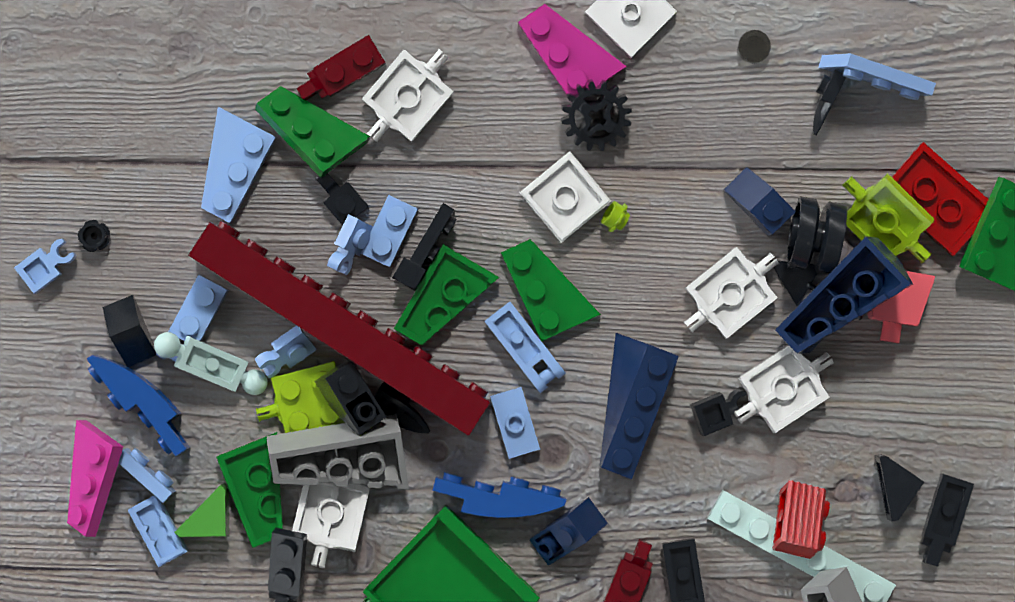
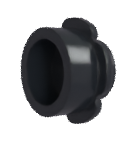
[78,220,110,252]

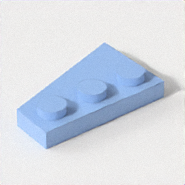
[818,53,936,100]
[201,107,277,224]

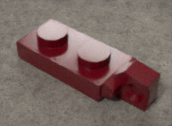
[296,35,386,100]
[603,539,653,602]

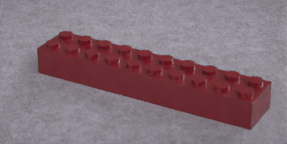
[188,221,491,436]

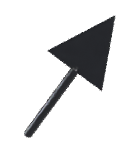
[769,260,863,320]

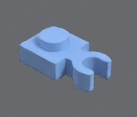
[327,214,373,275]
[14,239,77,294]
[255,325,317,378]

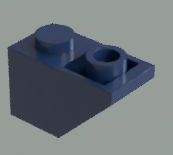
[529,497,608,566]

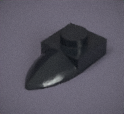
[813,70,846,136]
[374,381,431,434]

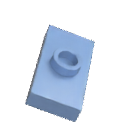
[490,387,540,459]
[128,495,189,567]

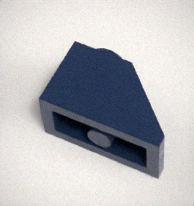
[723,167,796,236]

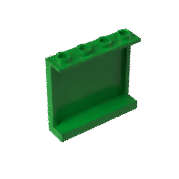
[363,505,540,602]

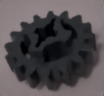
[561,79,632,151]

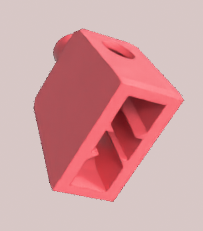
[868,271,935,344]

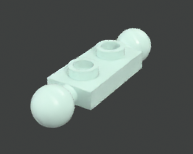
[154,332,268,395]

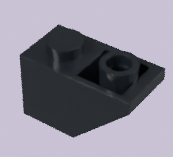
[315,361,386,435]

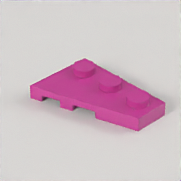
[518,4,627,95]
[67,420,124,537]

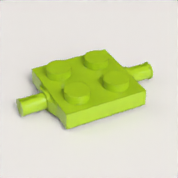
[842,173,934,264]
[256,361,345,433]

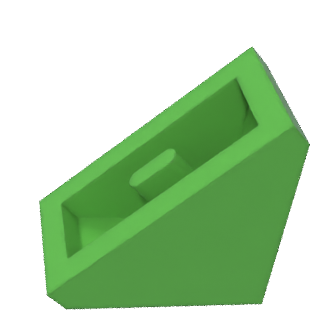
[174,483,229,537]

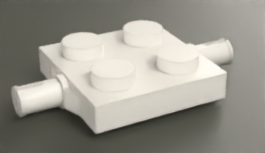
[362,49,454,142]
[684,247,779,339]
[734,345,834,433]
[292,482,370,568]

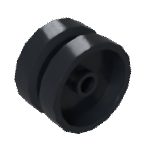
[786,196,847,275]

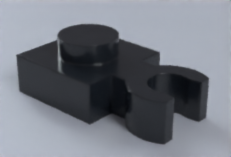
[690,389,748,436]

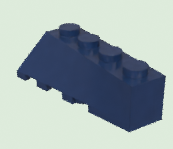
[775,237,913,354]
[599,333,679,479]

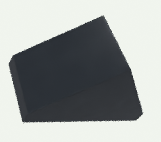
[102,295,156,367]
[874,454,924,522]

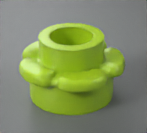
[601,201,630,232]

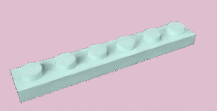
[707,490,896,602]

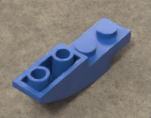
[87,355,191,456]
[432,472,566,518]

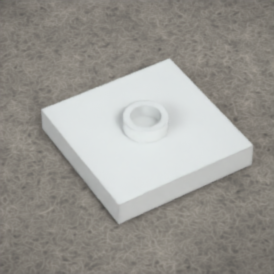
[585,0,677,59]
[520,151,611,243]

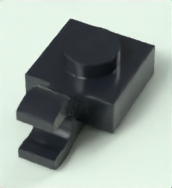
[315,173,369,226]

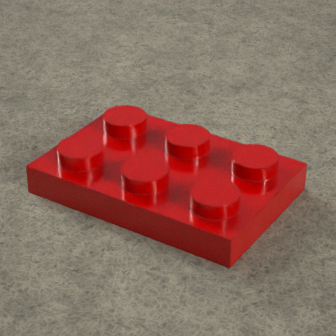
[892,142,988,256]

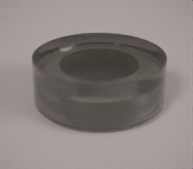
[737,30,771,64]

